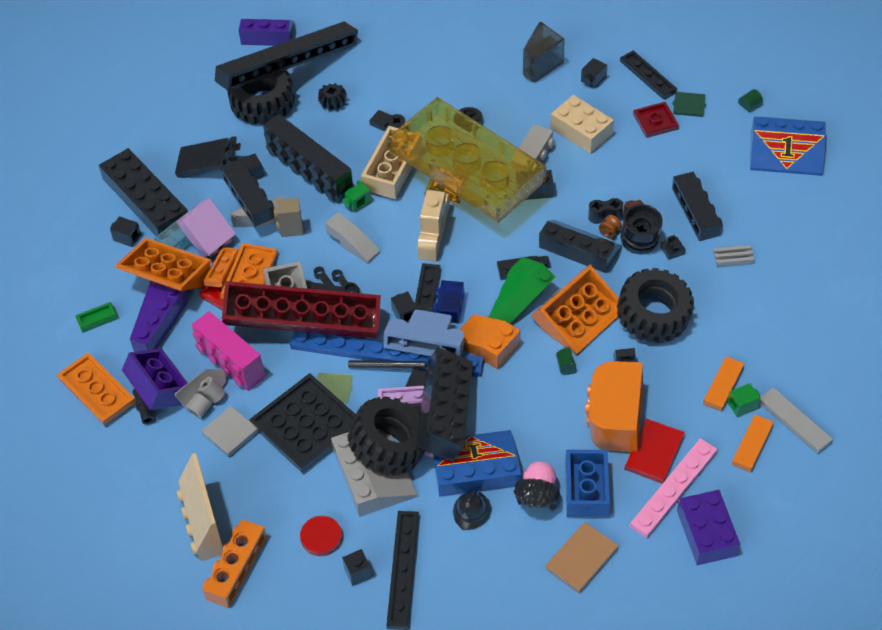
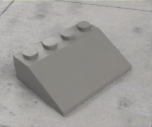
[331,430,418,517]

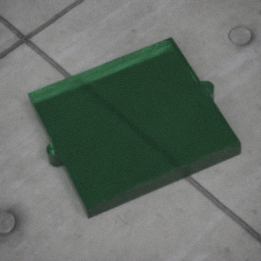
[672,92,706,117]

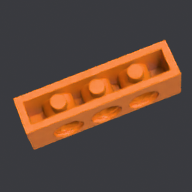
[202,519,267,608]

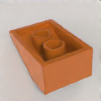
[460,314,520,369]

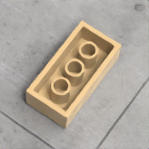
[361,126,422,199]

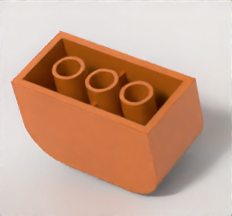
[585,361,644,452]

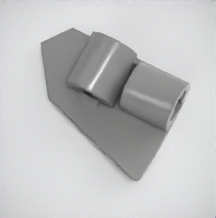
[175,369,226,419]

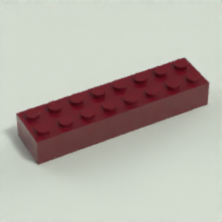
[222,281,381,338]

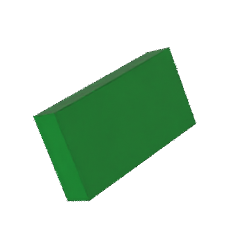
[75,302,118,333]

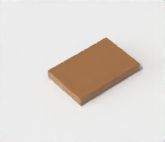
[545,522,618,593]

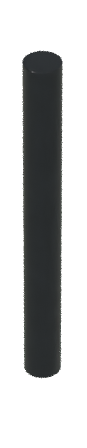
[348,360,426,369]

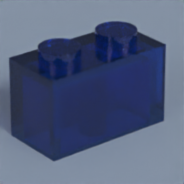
[433,280,464,324]

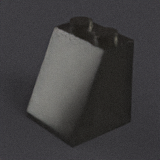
[523,22,565,83]

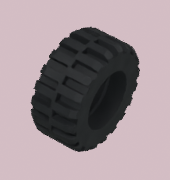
[227,70,294,125]
[617,268,694,343]
[347,397,425,476]

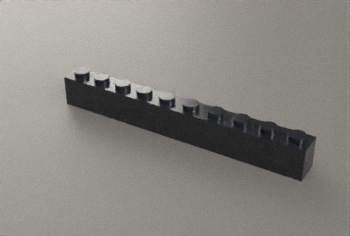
[214,21,358,91]

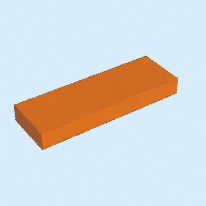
[204,247,239,287]
[703,356,744,411]
[732,414,774,472]

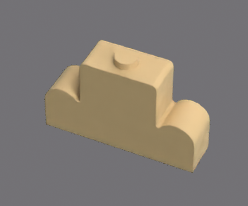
[417,190,450,262]

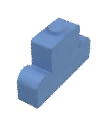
[384,310,464,356]

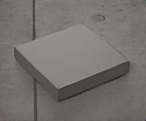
[201,406,258,457]

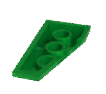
[489,257,556,324]

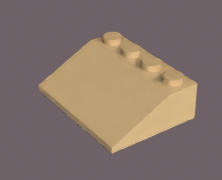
[176,453,223,561]

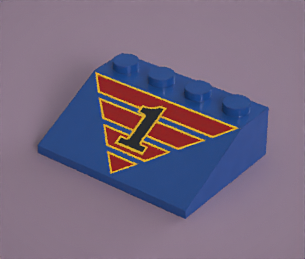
[750,116,826,176]
[433,430,521,497]

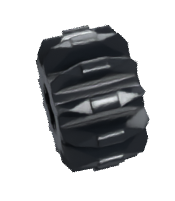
[318,83,347,111]

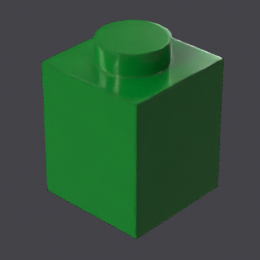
[727,383,761,417]

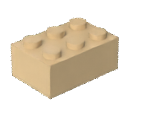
[550,95,614,154]

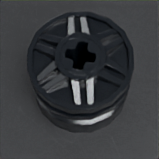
[620,204,663,254]

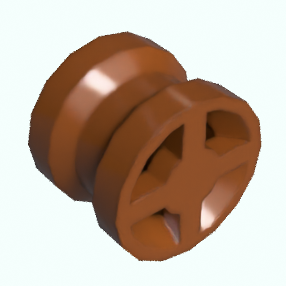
[599,215,622,238]

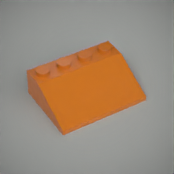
[115,238,211,291]
[531,265,619,355]

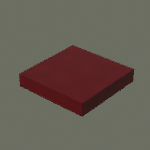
[633,102,679,138]

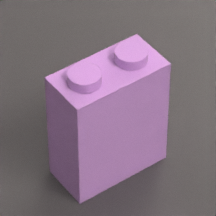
[176,198,236,257]

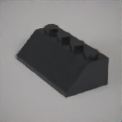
[539,220,622,273]

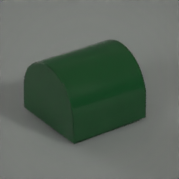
[738,89,763,112]
[556,347,576,375]

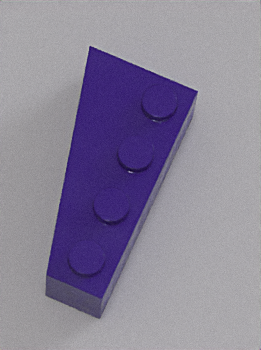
[130,280,188,352]

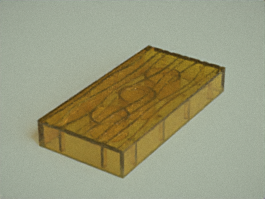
[389,97,547,223]

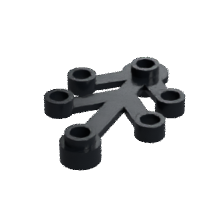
[305,266,360,293]

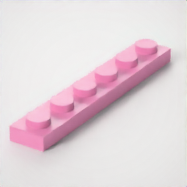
[630,438,717,538]

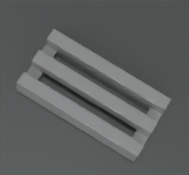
[713,245,755,267]

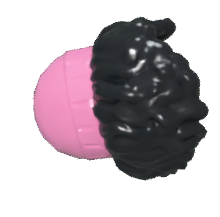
[513,461,560,511]

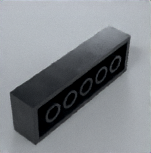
[263,114,353,204]
[98,148,188,241]
[416,347,473,462]

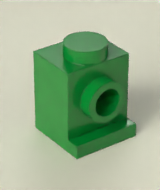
[342,180,372,212]

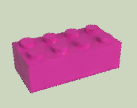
[191,311,265,391]

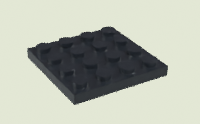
[249,373,356,472]

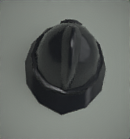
[453,489,492,530]

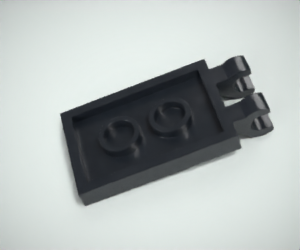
[175,136,241,178]

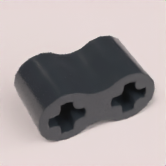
[588,198,623,224]

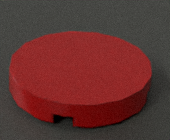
[300,515,342,556]

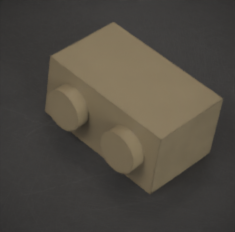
[274,197,304,237]

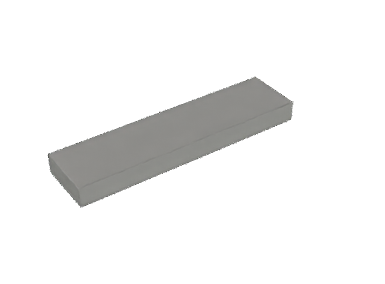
[760,388,833,454]

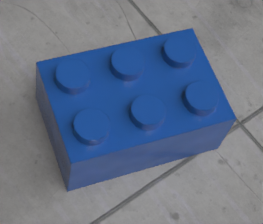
[565,450,610,517]

